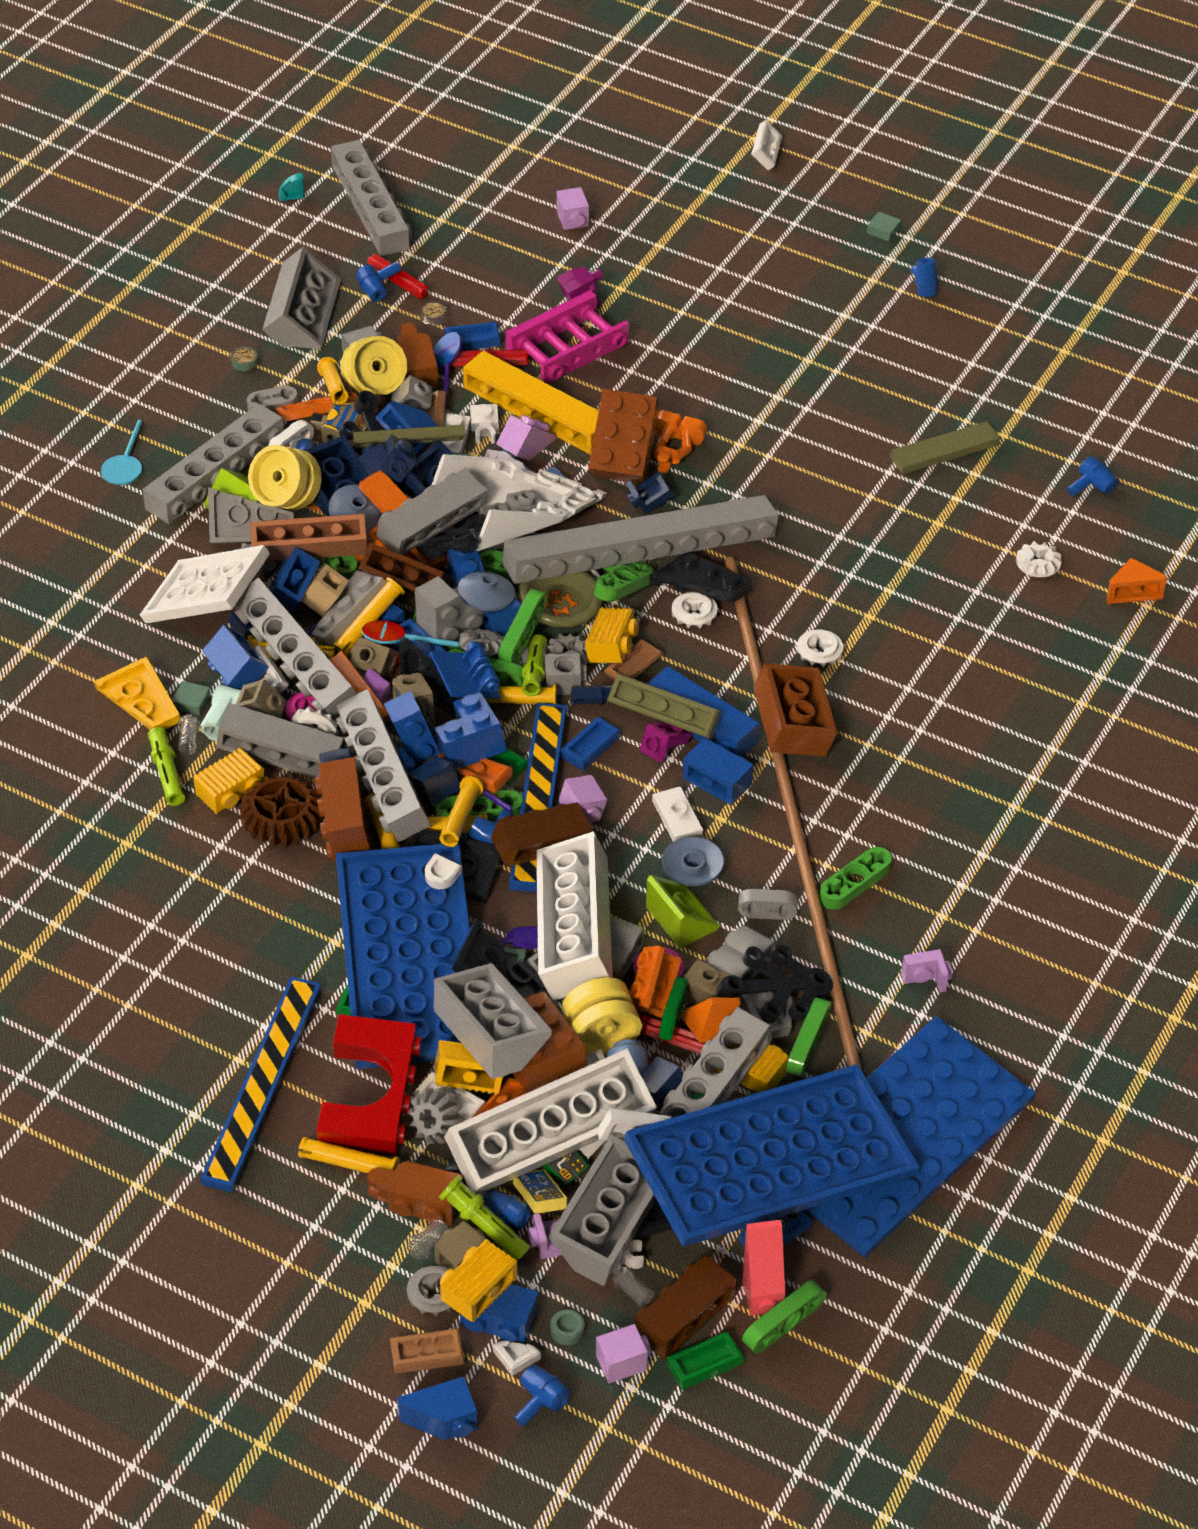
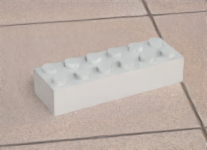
[537,832,613,1001]
[444,1048,657,1195]

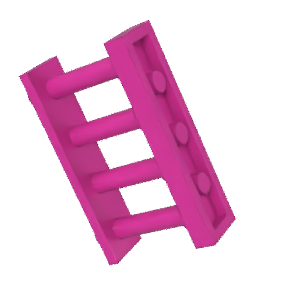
[506,290,629,384]

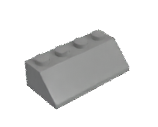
[262,247,341,349]
[434,963,552,1079]
[549,1134,656,1286]

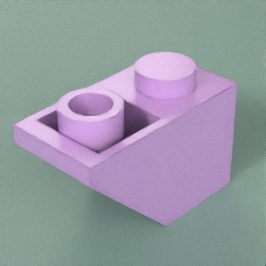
[496,414,557,460]

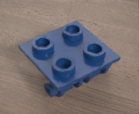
[430,641,500,699]

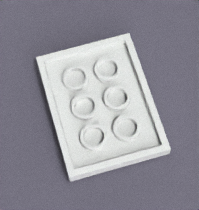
[140,545,270,623]

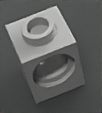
[391,375,432,411]
[545,653,587,695]

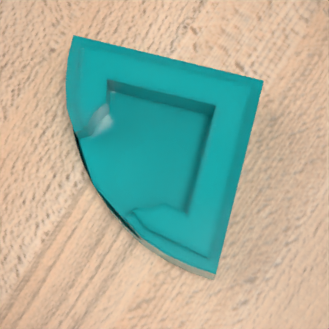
[278,173,305,202]

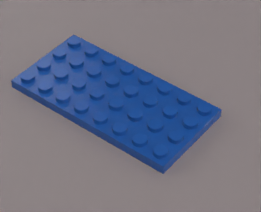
[336,842,470,1069]
[806,1016,1036,1258]
[624,1064,920,1247]

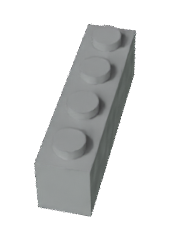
[376,468,487,555]
[216,703,344,778]

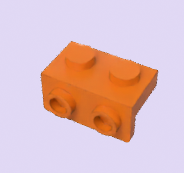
[629,945,681,1020]

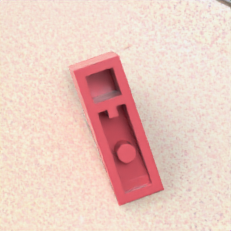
[742,1220,785,1316]

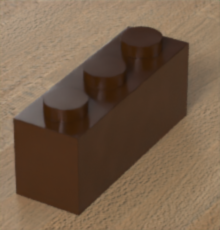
[359,542,455,595]
[491,802,594,867]
[635,1255,736,1361]

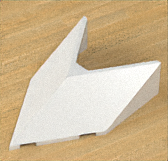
[432,454,607,551]

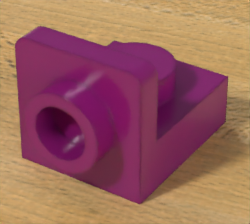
[640,722,691,762]

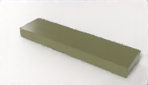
[890,421,1000,474]
[353,425,465,448]
[607,673,722,740]

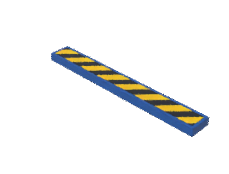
[509,703,567,892]
[201,976,321,1193]

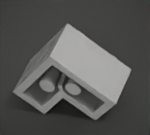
[415,576,484,647]

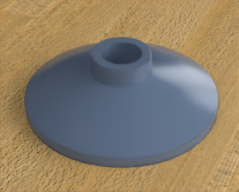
[328,484,383,533]
[457,572,515,611]
[662,837,724,886]

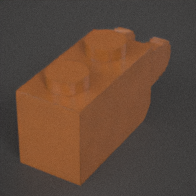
[397,322,438,388]
[367,1161,464,1226]

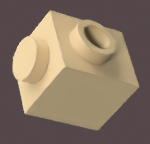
[301,564,349,617]

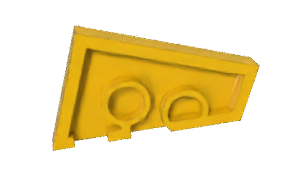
[94,657,182,730]

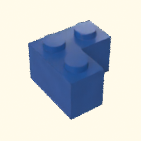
[435,692,507,768]

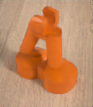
[653,410,708,473]

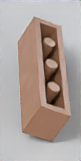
[250,514,367,562]

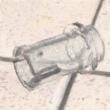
[177,715,201,754]
[407,1219,448,1260]
[612,1266,656,1308]

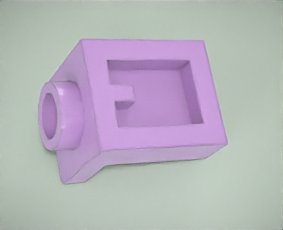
[901,949,952,993]
[528,1213,562,1259]

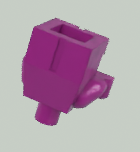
[556,267,604,307]

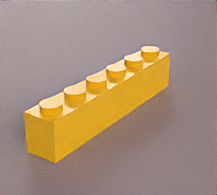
[463,351,599,455]

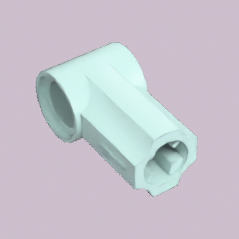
[200,684,241,741]

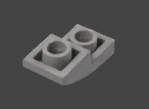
[479,490,541,520]

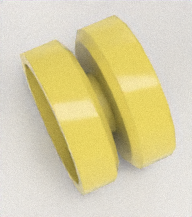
[340,336,407,396]
[248,445,322,510]
[561,977,642,1056]

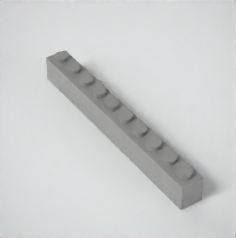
[502,495,778,584]

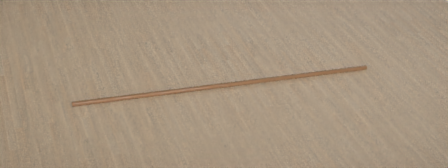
[724,557,863,1072]

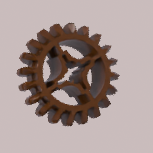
[240,773,322,848]

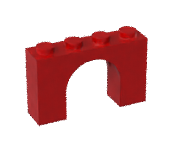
[316,1014,422,1155]

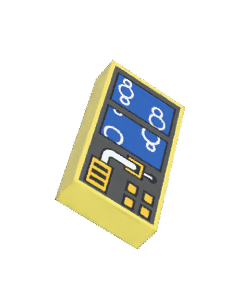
[513,1169,567,1214]

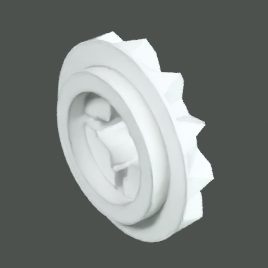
[1016,541,1061,577]
[672,592,718,629]
[797,629,843,667]
[291,707,338,736]

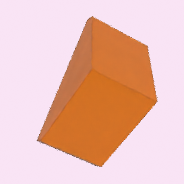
[1106,558,1167,604]
[681,997,740,1043]

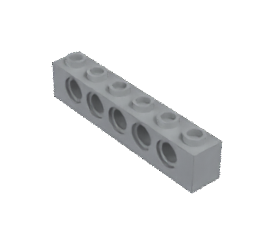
[331,140,412,256]
[143,404,284,524]
[235,577,357,721]
[336,689,431,842]
[658,1007,772,1118]

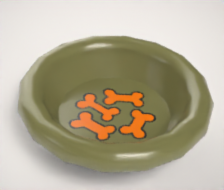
[518,571,602,628]

